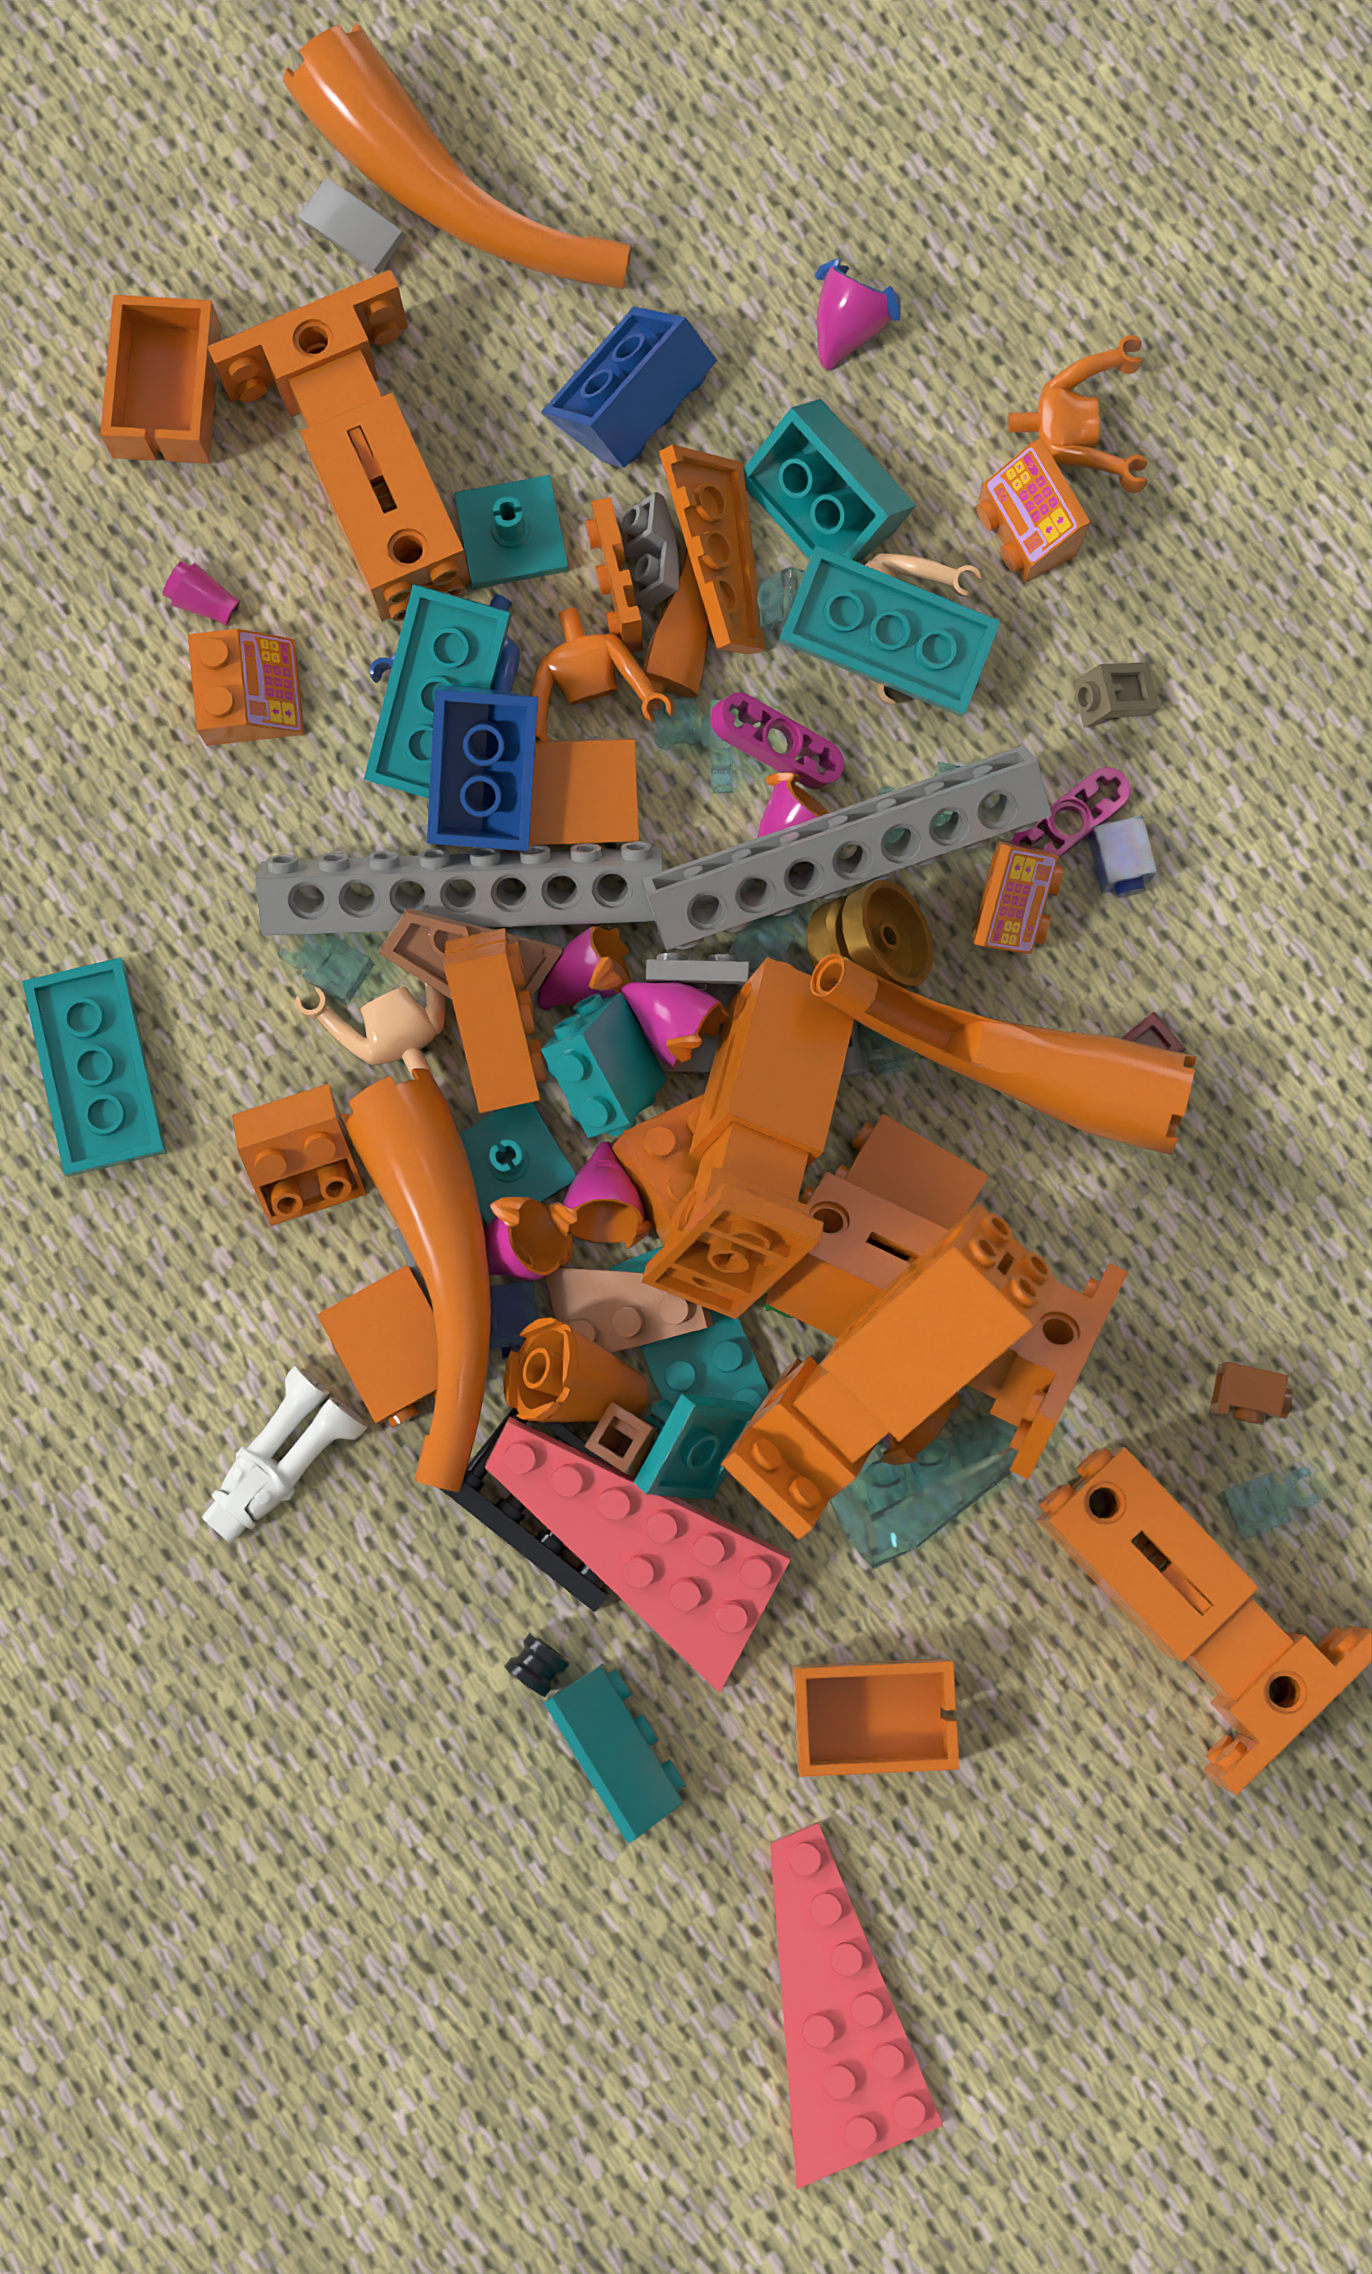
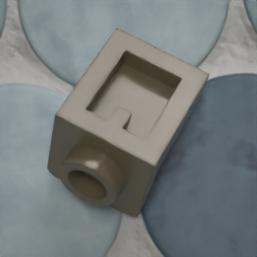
[1074,662,1159,727]

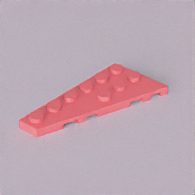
[485,1417,791,1693]
[770,1822,944,2189]

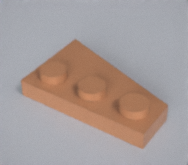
[379,908,562,999]
[545,1266,714,1354]

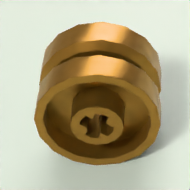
[807,880,933,989]

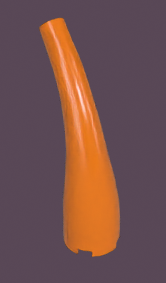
[283,23,632,289]
[810,953,1197,1155]
[340,1068,491,1492]

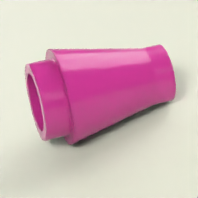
[162,560,240,626]

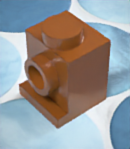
[1209,1362,1293,1425]
[584,1402,658,1478]

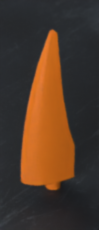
[641,548,710,711]

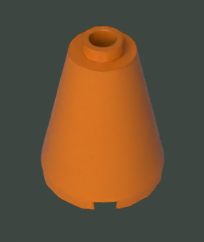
[503,1317,649,1422]

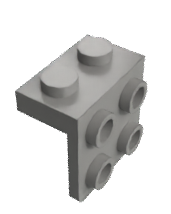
[645,953,749,1074]

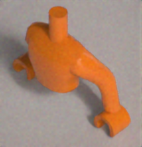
[1007,335,1148,493]
[529,607,676,741]

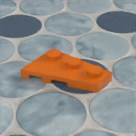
[585,497,643,653]

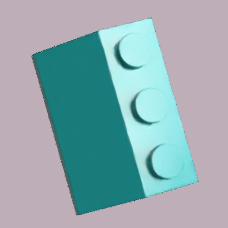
[744,399,917,563]
[544,1664,686,1844]

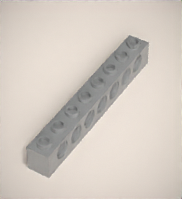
[641,745,1052,951]
[255,841,663,936]

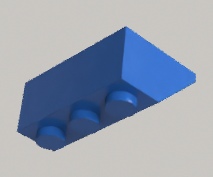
[541,306,718,468]
[427,685,538,851]

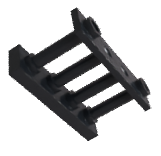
[439,1391,614,1613]

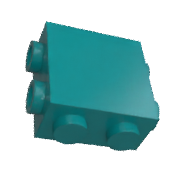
[540,992,667,1138]

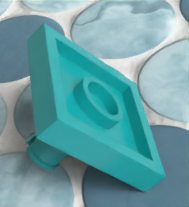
[454,475,569,589]
[460,1102,576,1225]
[633,1394,757,1500]

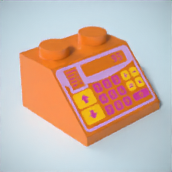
[976,438,1090,582]
[188,629,304,746]
[972,838,1064,954]

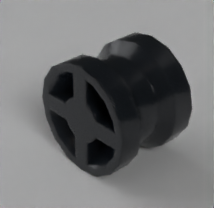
[504,1632,570,1698]

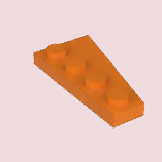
[659,444,765,655]

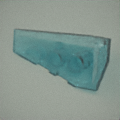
[829,1415,1018,1570]

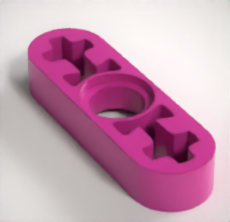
[711,692,844,789]
[1011,767,1130,859]

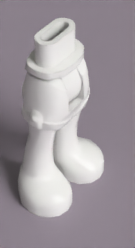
[202,1364,369,1543]

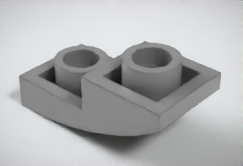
[297,178,407,275]
[622,491,679,610]

